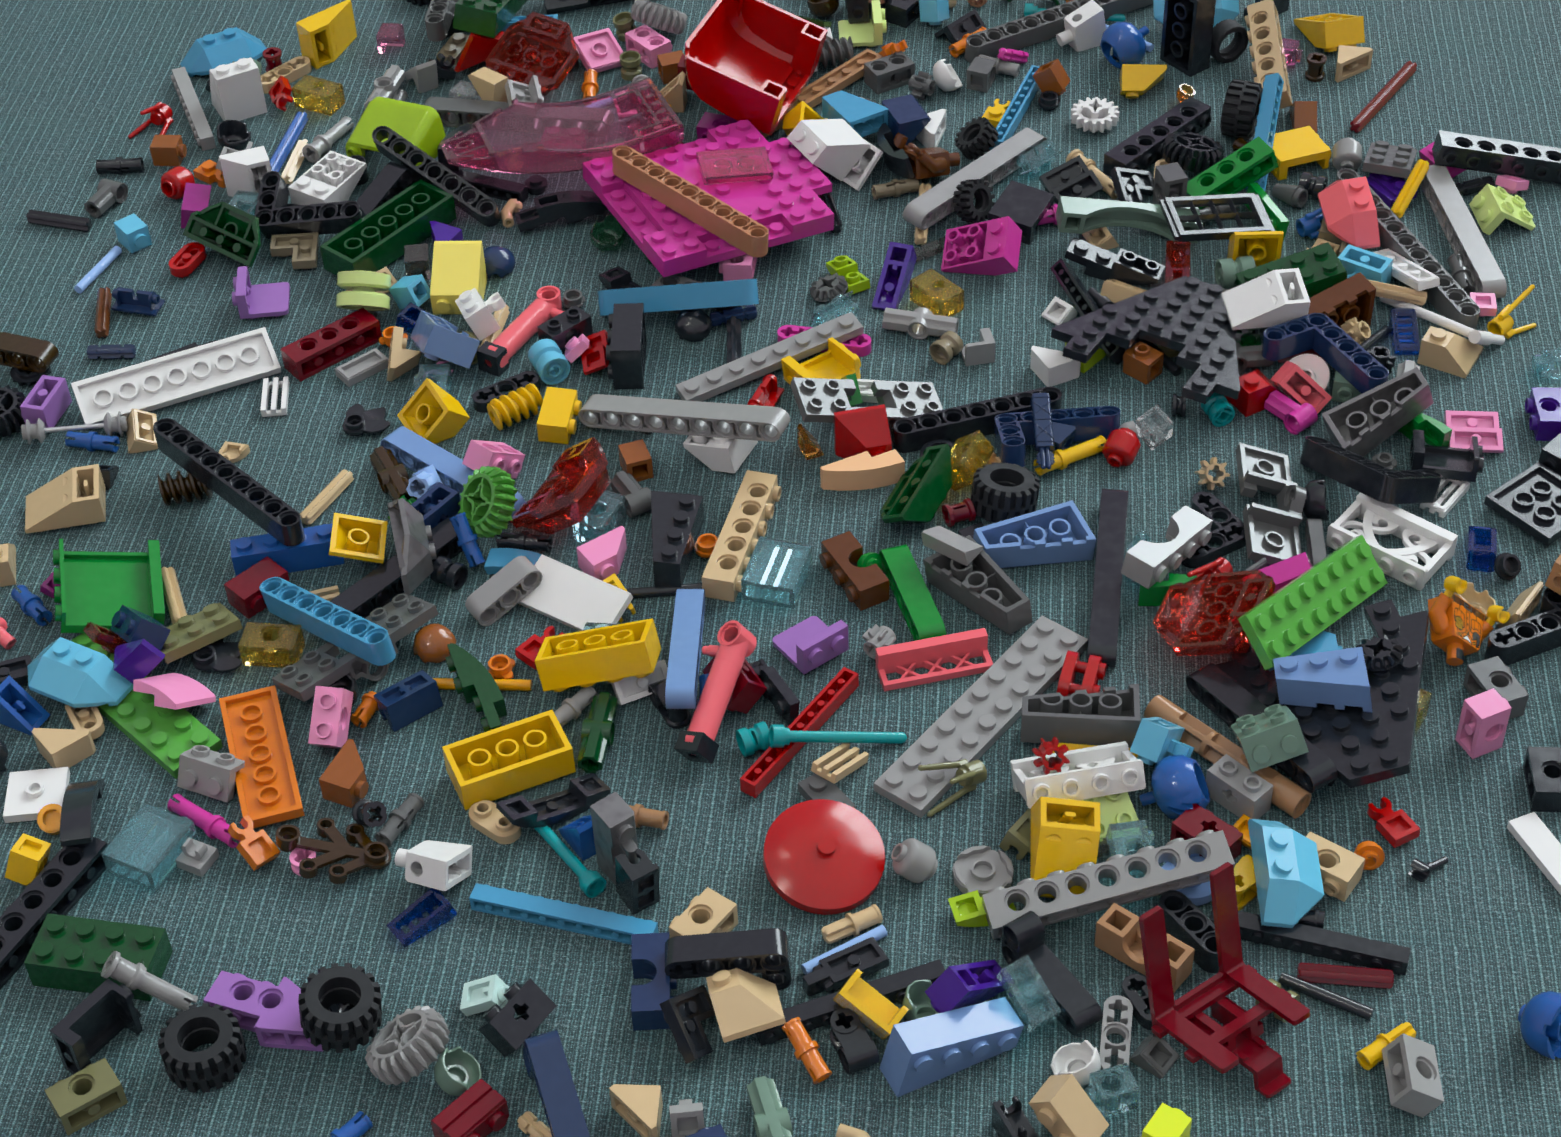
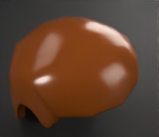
[413,623,456,663]

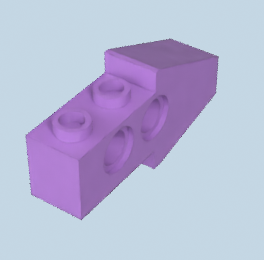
[203,971,324,1052]

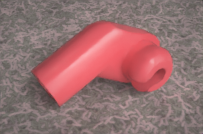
[0,617,16,650]

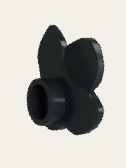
[342,403,390,436]
[191,638,246,672]

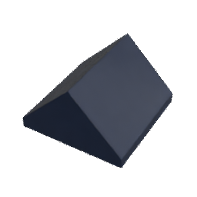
[882,94,931,150]

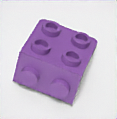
[232,266,290,319]
[772,616,849,674]

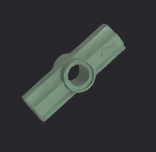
[746,1076,793,1137]

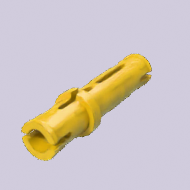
[1033,435,1106,476]

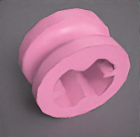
[289,848,317,876]

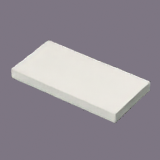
[518,554,633,631]

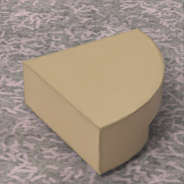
[218,441,250,463]

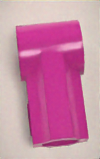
[1264,390,1318,435]

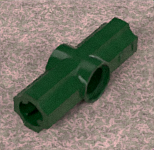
[577,692,618,774]

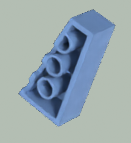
[973,500,1096,568]
[879,997,1024,1098]

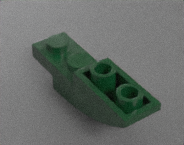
[445,643,507,732]

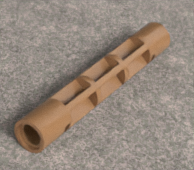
[1144,695,1312,819]

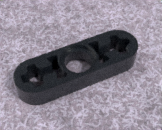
[472,371,541,413]

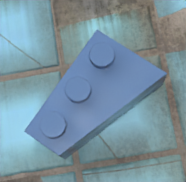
[411,310,480,369]
[1273,647,1372,712]

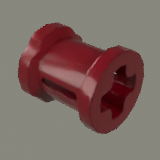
[262,47,282,72]
[942,498,976,527]

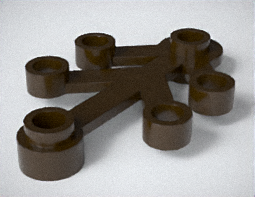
[276,818,391,884]

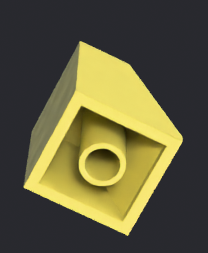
[430,241,487,314]

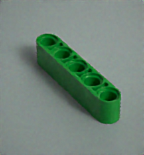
[879,544,946,641]

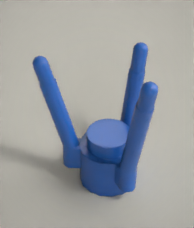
[1296,207,1324,240]

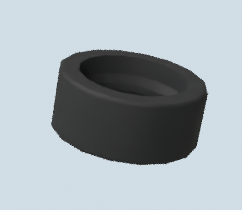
[1211,19,1249,63]

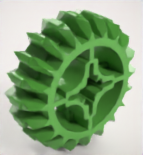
[458,466,518,538]

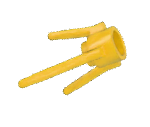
[1487,284,1537,339]

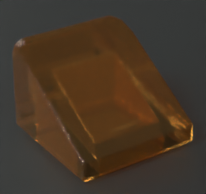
[797,424,824,460]

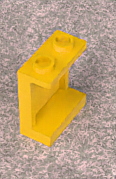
[1271,126,1331,181]
[781,337,861,384]

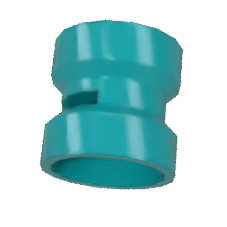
[1201,392,1235,427]
[735,721,770,757]

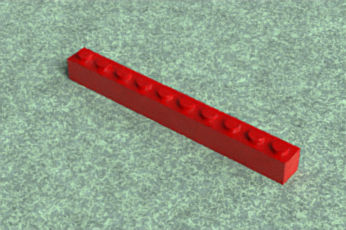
[740,667,859,798]

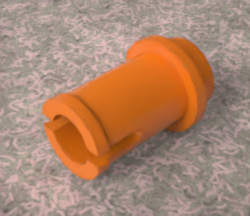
[350,691,379,728]

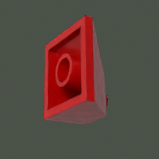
[454,31,506,72]
[1225,368,1288,417]
[834,404,892,459]

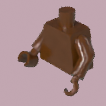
[894,133,960,179]

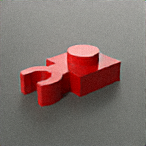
[269,76,293,112]
[515,626,565,670]
[1367,797,1421,848]

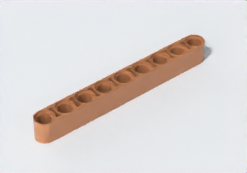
[612,146,769,257]

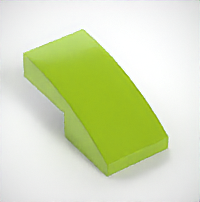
[948,890,1016,927]

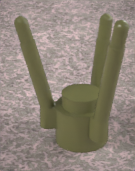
[918,759,987,817]

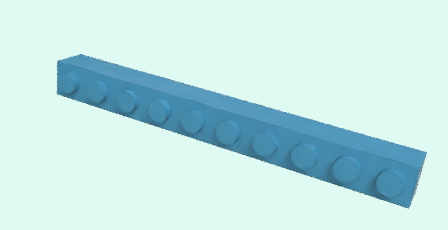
[989,65,1039,150]
[1245,73,1284,192]
[469,883,659,945]

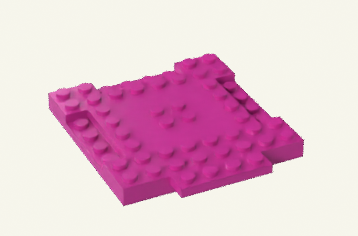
[583,119,834,277]

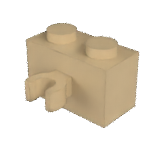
[1029,1074,1109,1137]

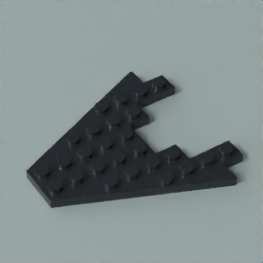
[1051,276,1240,404]
[1216,599,1429,788]

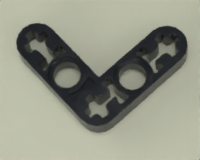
[1181,491,1246,568]

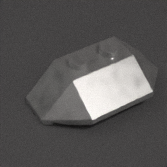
[387,498,437,595]

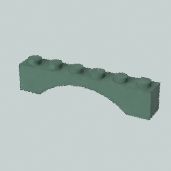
[1055,196,1203,243]

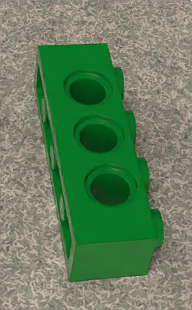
[1186,136,1278,210]

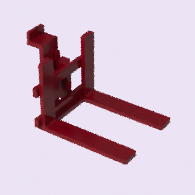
[1139,862,1310,1099]

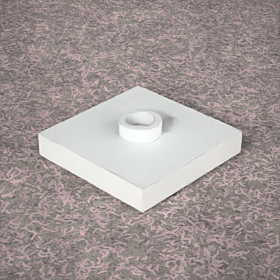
[3,767,71,823]

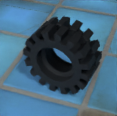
[955,116,998,160]
[953,179,995,222]

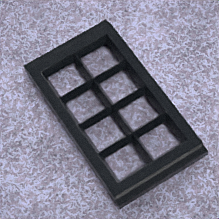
[1159,193,1275,242]

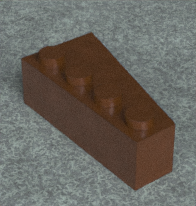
[1308,272,1376,329]

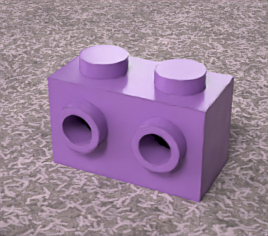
[20,375,72,428]

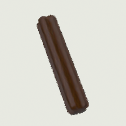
[94,287,112,338]

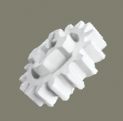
[1070,97,1120,133]

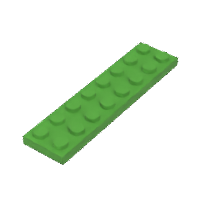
[1238,535,1388,670]
[70,633,223,779]

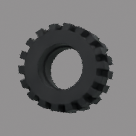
[1220,79,1263,140]
[970,462,1040,523]
[298,963,382,1053]
[158,1003,247,1093]

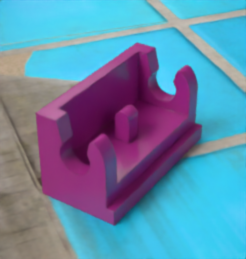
[181,183,212,228]

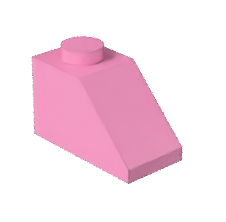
[576,526,627,581]

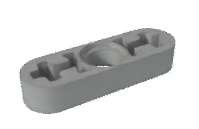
[1099,995,1133,1083]

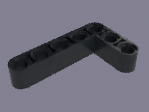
[254,171,366,239]
[1300,436,1442,504]

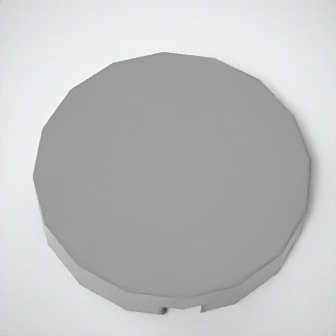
[952,845,1014,897]

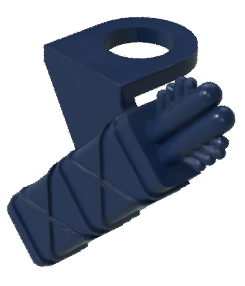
[1031,393,1076,469]

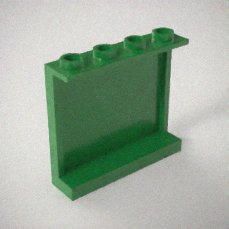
[53,539,165,633]

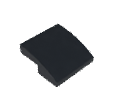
[1039,155,1104,205]

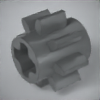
[908,71,935,100]

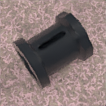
[351,799,387,828]

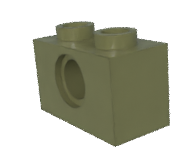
[44,1058,128,1136]

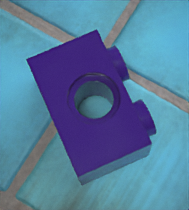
[1525,387,1561,441]

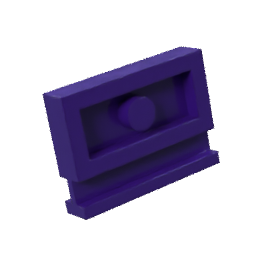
[1367,173,1418,208]

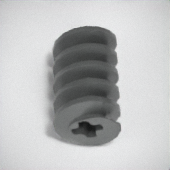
[817,36,854,69]

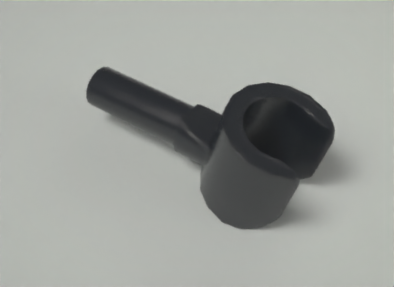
[1408,856,1448,882]

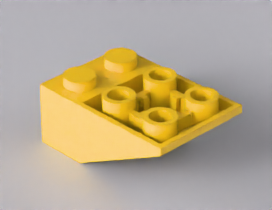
[296,0,357,69]
[1031,796,1100,898]

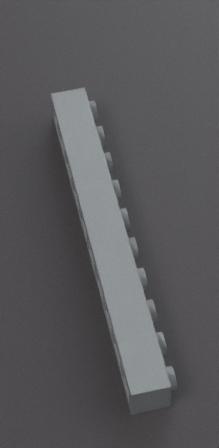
[170,67,216,151]

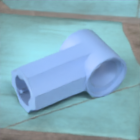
[406,464,443,499]

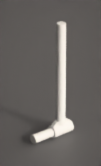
[1380,297,1505,345]

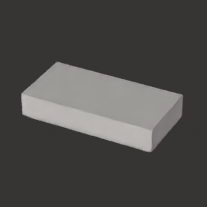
[335,348,389,387]

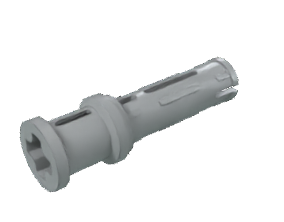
[302,116,354,163]
[101,951,198,1011]

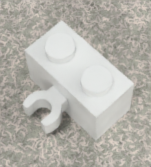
[455,288,506,341]

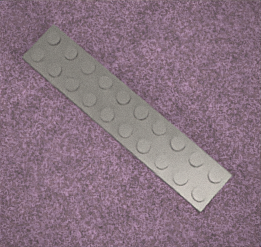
[874,616,1088,818]

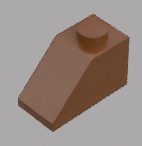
[319,739,369,808]

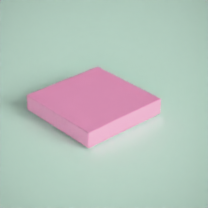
[570,28,623,73]

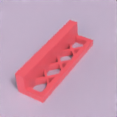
[876,628,993,692]

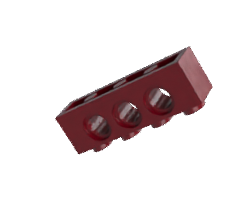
[280,308,382,382]

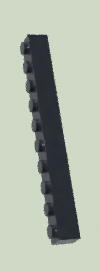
[417,170,528,204]
[1050,258,1126,364]
[1210,907,1411,975]
[755,959,945,1046]

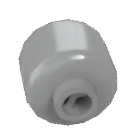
[1332,137,1362,171]
[891,838,938,883]

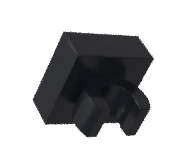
[429,53,457,80]

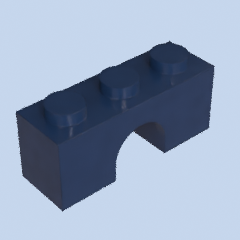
[631,932,677,1031]

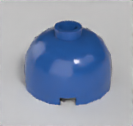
[1518,991,1561,1060]

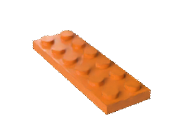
[219,685,305,828]

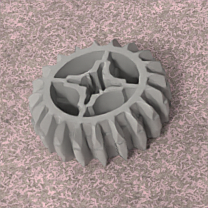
[630,0,688,34]
[365,1005,450,1086]

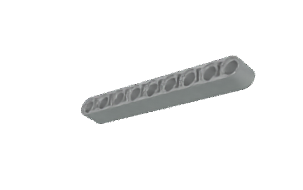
[903,127,1047,230]
[1420,164,1507,298]
[578,394,790,442]

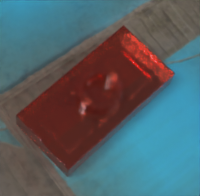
[83,622,128,654]

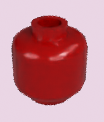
[161,166,195,200]
[1102,428,1141,467]

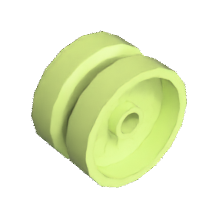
[336,270,391,311]

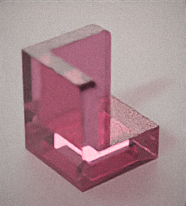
[376,23,406,54]

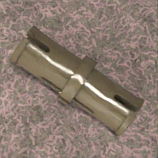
[871,178,920,200]

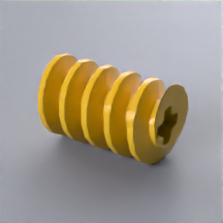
[487,383,543,431]

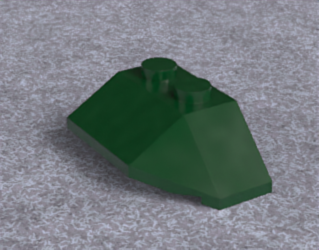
[183,201,261,267]
[880,444,953,524]

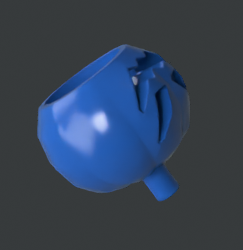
[1100,22,1150,69]
[1140,755,1210,820]

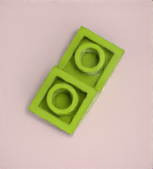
[826,255,871,295]

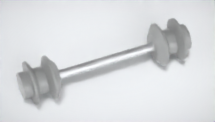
[21,411,128,445]

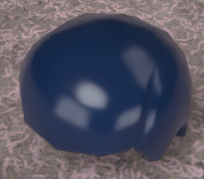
[483,246,516,279]

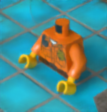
[1428,576,1510,666]

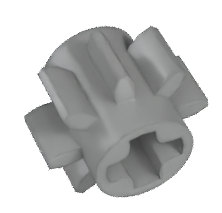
[862,624,896,659]

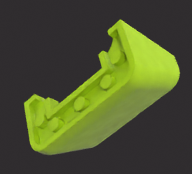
[345,96,446,166]

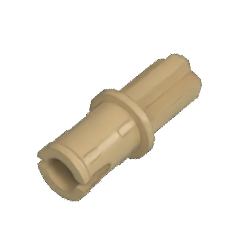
[821,904,883,944]

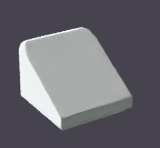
[1041,296,1078,326]

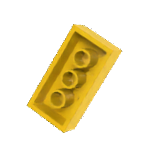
[535,618,661,692]
[442,710,576,810]

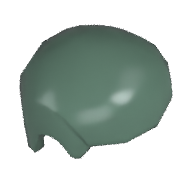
[902,980,938,1021]
[433,1046,482,1096]

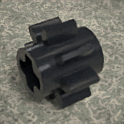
[1367,346,1396,374]

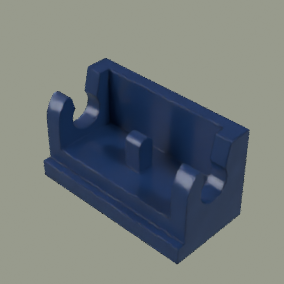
[373,670,443,732]

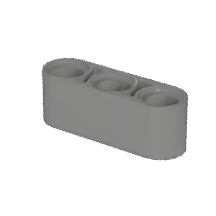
[465,556,543,626]

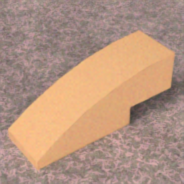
[820,449,905,491]

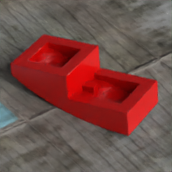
[581,330,610,375]

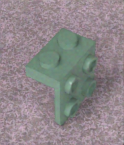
[1231,704,1309,772]

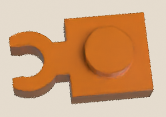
[878,39,908,57]
[193,159,226,188]
[228,815,281,871]

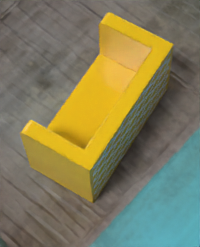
[833,969,909,1040]

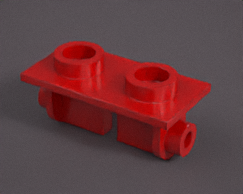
[747,374,784,407]

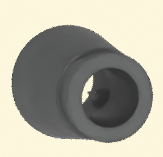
[1272,183,1308,208]

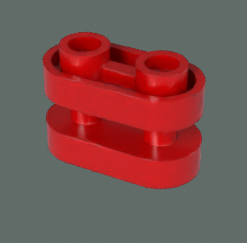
[1057,650,1107,696]

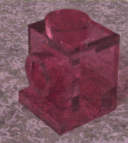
[1282,38,1303,68]

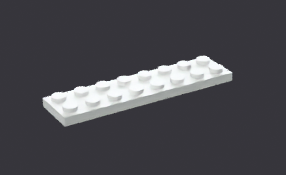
[71,327,281,430]

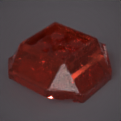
[485,12,580,96]
[510,437,611,535]
[1153,570,1276,656]

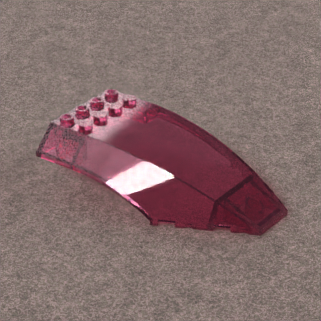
[439,77,684,174]

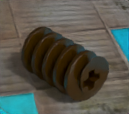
[158,470,214,506]

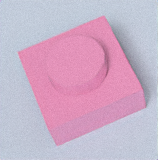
[1495,175,1530,194]
[1469,292,1497,317]
[565,333,589,364]

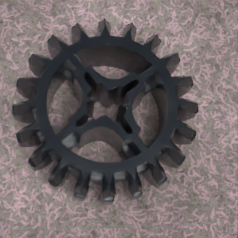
[1162,131,1224,173]
[0,385,26,440]

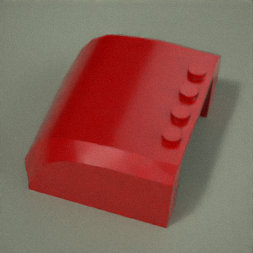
[685,0,828,135]

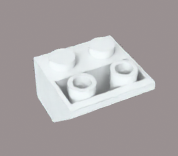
[219,146,272,203]
[683,435,758,473]

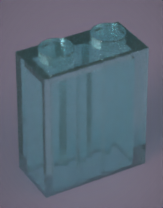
[741,536,813,609]
[101,803,199,892]

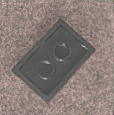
[1362,140,1417,178]

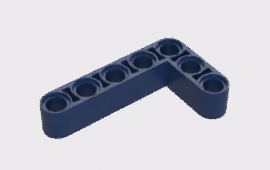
[1262,313,1389,394]
[995,406,1120,467]
[522,1030,590,1137]

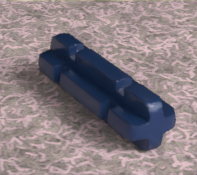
[709,305,757,326]
[87,344,136,359]

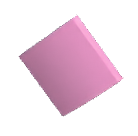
[1444,410,1504,453]
[133,673,216,710]

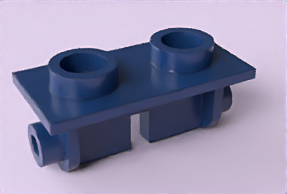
[111,287,165,316]

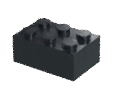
[606,303,647,390]

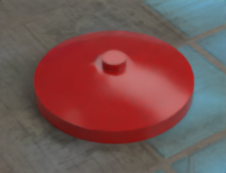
[763,799,885,915]

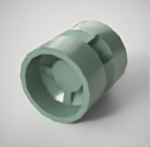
[1215,255,1256,290]

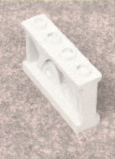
[1326,492,1458,591]
[1010,741,1146,809]

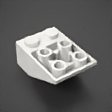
[288,151,367,205]
[1221,268,1311,330]

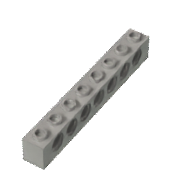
[982,830,1235,940]

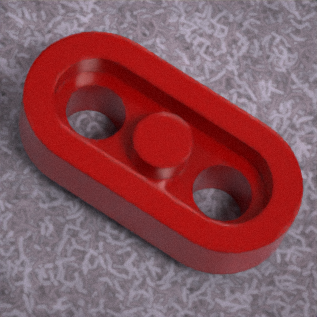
[168,242,207,278]

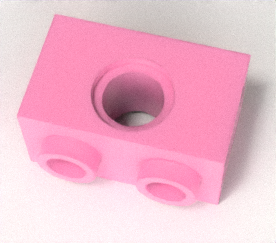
[308,686,353,749]
[1455,688,1512,759]

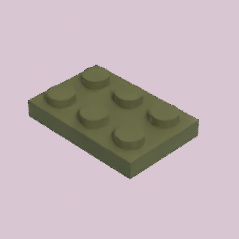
[161,603,243,664]

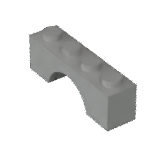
[1121,505,1213,589]

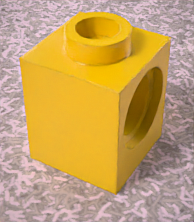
[5,833,51,886]

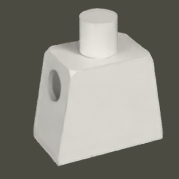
[1056,0,1106,52]
[395,840,473,891]

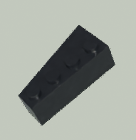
[651,491,704,587]

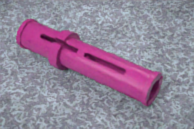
[167,794,241,848]

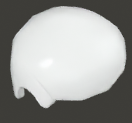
[933,59,963,92]
[1050,1040,1101,1087]

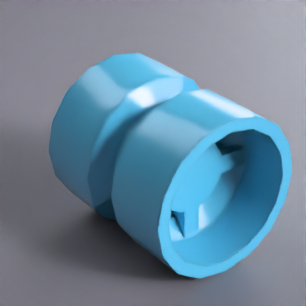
[528,339,571,385]

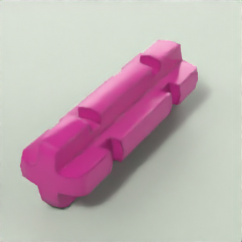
[997,48,1029,64]

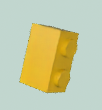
[537,387,582,444]

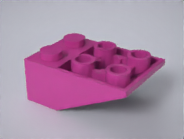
[941,216,1022,276]

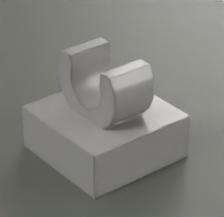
[175,837,219,877]
[669,1099,705,1137]

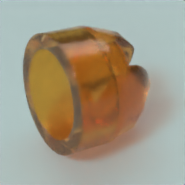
[1176,84,1196,102]

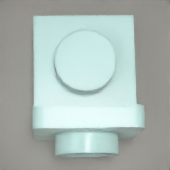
[460,974,509,1016]

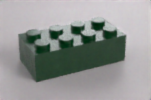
[1236,242,1347,298]
[24,913,173,1001]

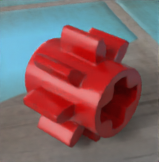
[1032,737,1070,775]

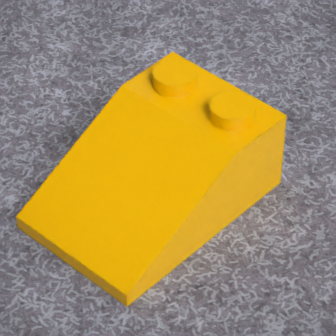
[1294,13,1365,52]

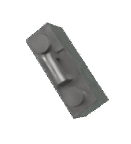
[590,792,640,885]

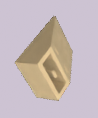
[25,464,106,534]

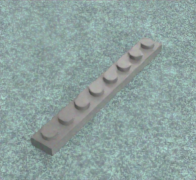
[675,312,864,402]

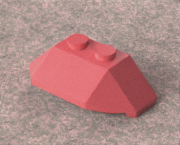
[1318,176,1380,249]

